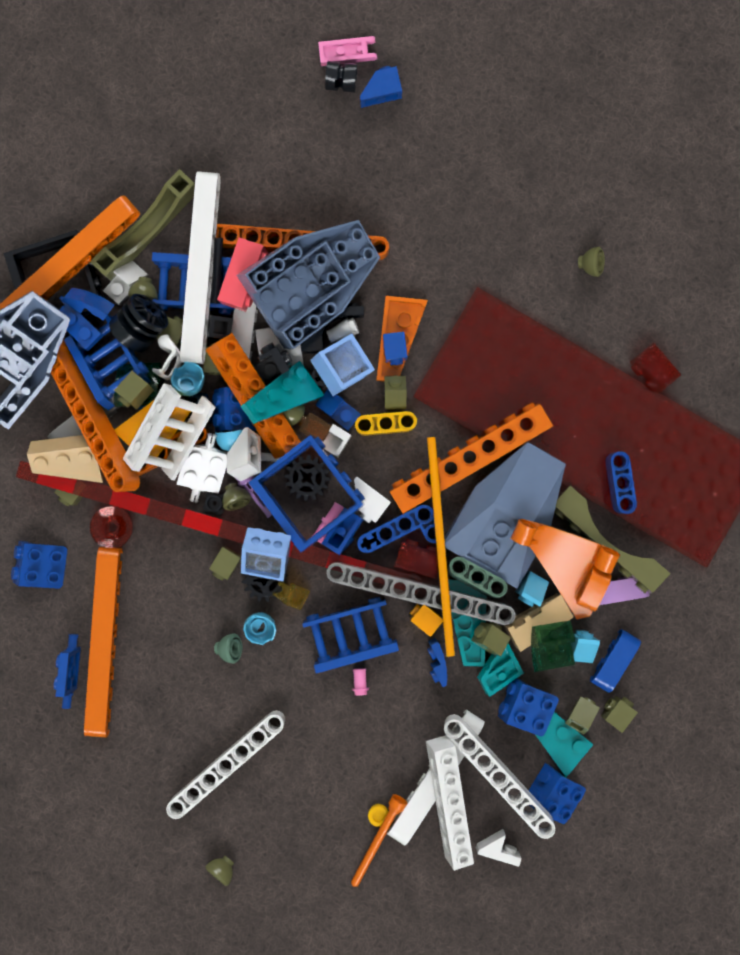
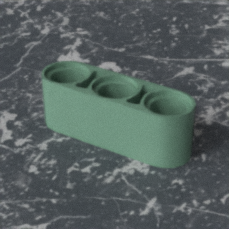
[447,557,508,599]

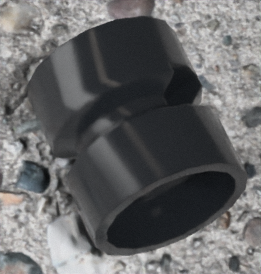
[325,61,358,93]

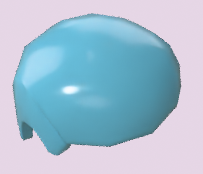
[170,362,205,396]
[215,430,243,451]
[243,612,277,645]

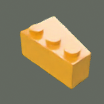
[115,398,191,457]

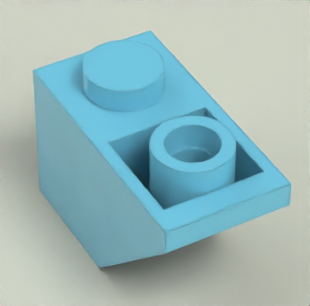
[515,570,549,607]
[568,630,600,663]

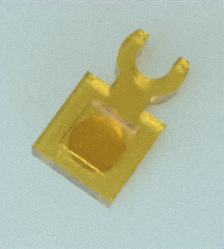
[273,582,310,610]

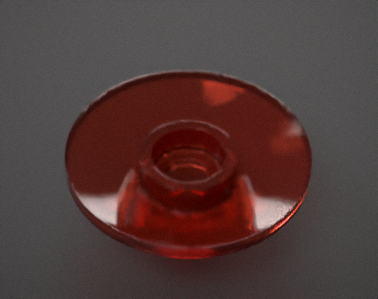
[90,506,133,548]

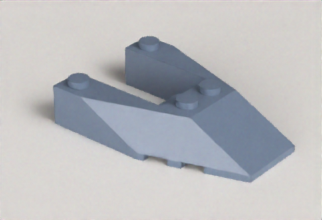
[0,290,70,430]

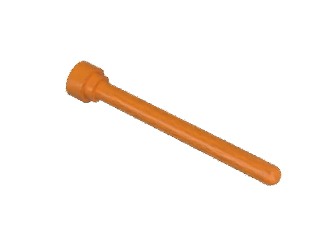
[351,794,407,887]

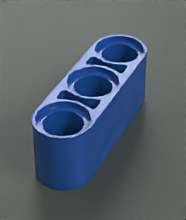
[605,451,637,514]
[590,629,641,693]

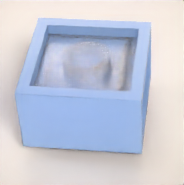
[310,334,375,396]
[241,527,291,581]

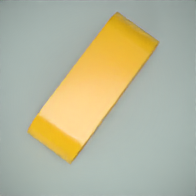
[355,411,417,436]

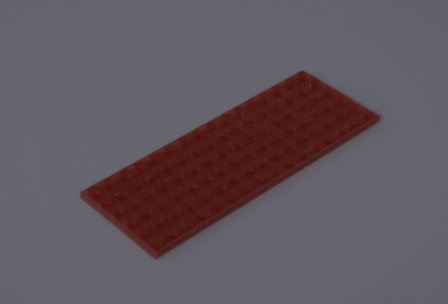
[413,287,740,568]

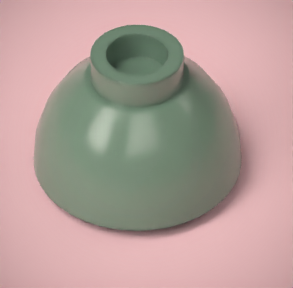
[214,633,243,664]

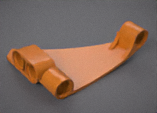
[510,519,620,620]

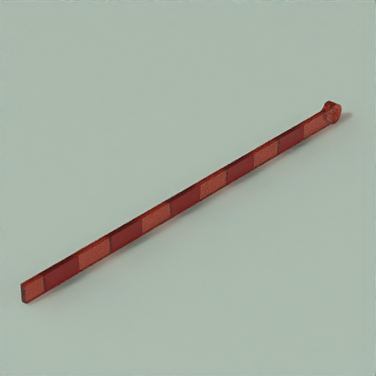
[16,461,422,594]

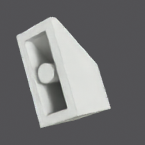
[226,427,261,481]
[354,477,391,523]

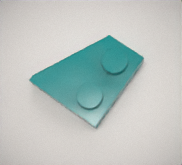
[477,644,524,697]

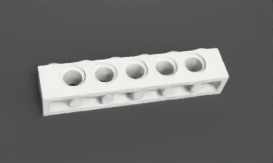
[426,735,474,870]

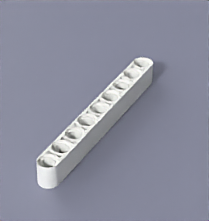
[180,171,221,364]

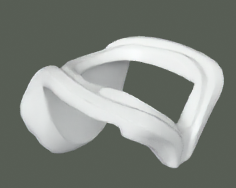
[152,334,182,380]

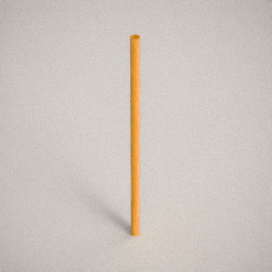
[427,437,455,657]

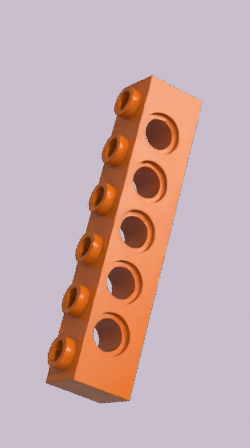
[205,333,301,459]

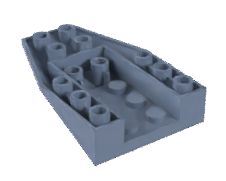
[236,220,380,349]
[444,442,566,588]

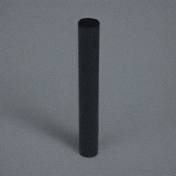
[211,238,223,304]

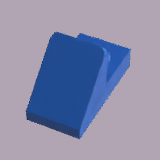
[315,389,361,431]
[321,507,364,555]

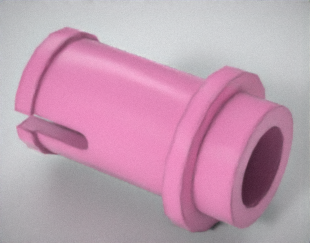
[352,668,369,696]

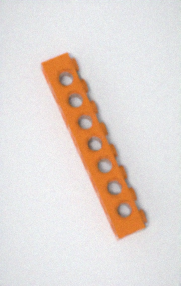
[390,402,553,514]

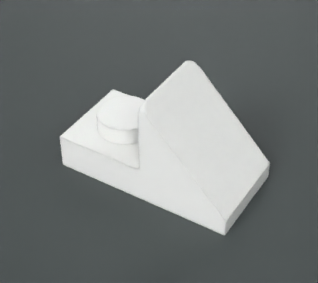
[103,261,148,305]
[476,829,522,867]

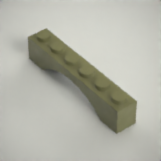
[90,169,195,281]
[554,486,671,593]

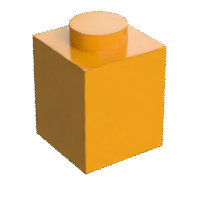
[410,603,443,637]

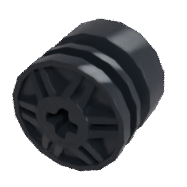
[109,294,169,353]

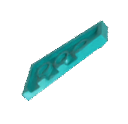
[240,361,324,424]
[448,579,487,667]
[536,712,593,777]

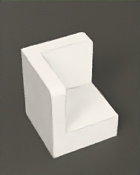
[323,424,352,458]

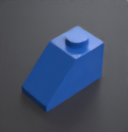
[360,66,402,108]

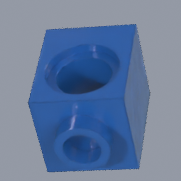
[383,332,407,365]

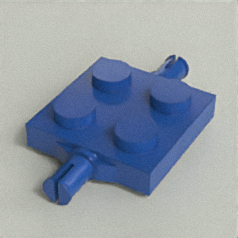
[54,634,81,709]

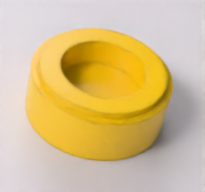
[368,804,388,827]

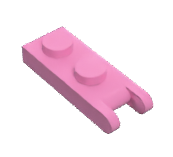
[318,36,377,66]

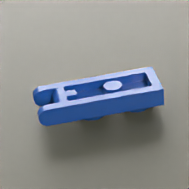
[59,295,103,351]

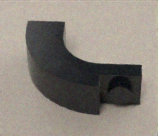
[301,303,364,354]

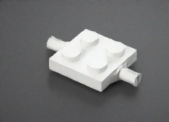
[177,433,228,503]

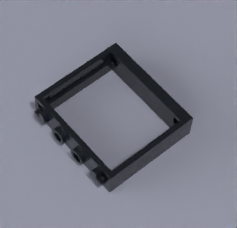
[3,230,107,320]

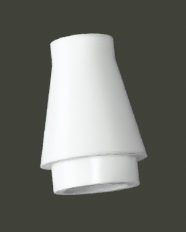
[327,318,360,343]

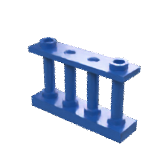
[152,252,234,316]
[64,314,151,411]
[302,596,399,673]

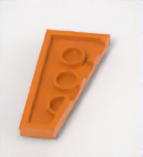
[377,296,428,382]

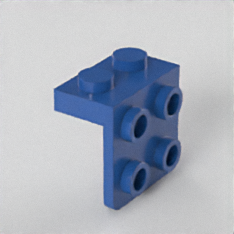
[212,387,257,432]
[11,541,67,588]
[498,678,559,736]
[528,763,586,824]

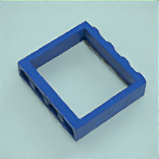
[248,435,365,553]

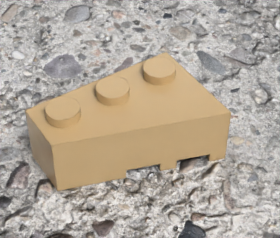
[27,435,104,483]
[504,593,574,652]

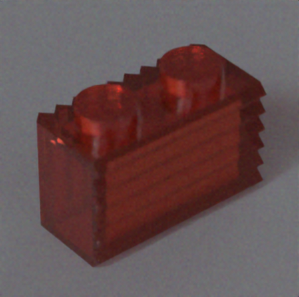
[630,343,681,393]
[394,539,438,579]

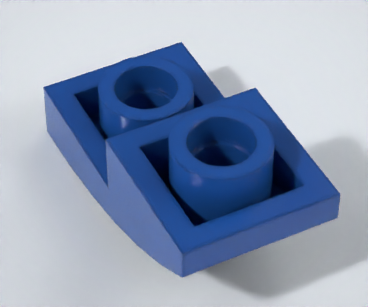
[62,288,114,321]
[427,638,447,687]

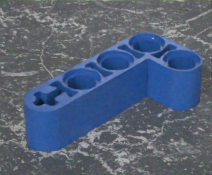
[357,505,436,553]

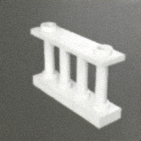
[123,383,216,481]

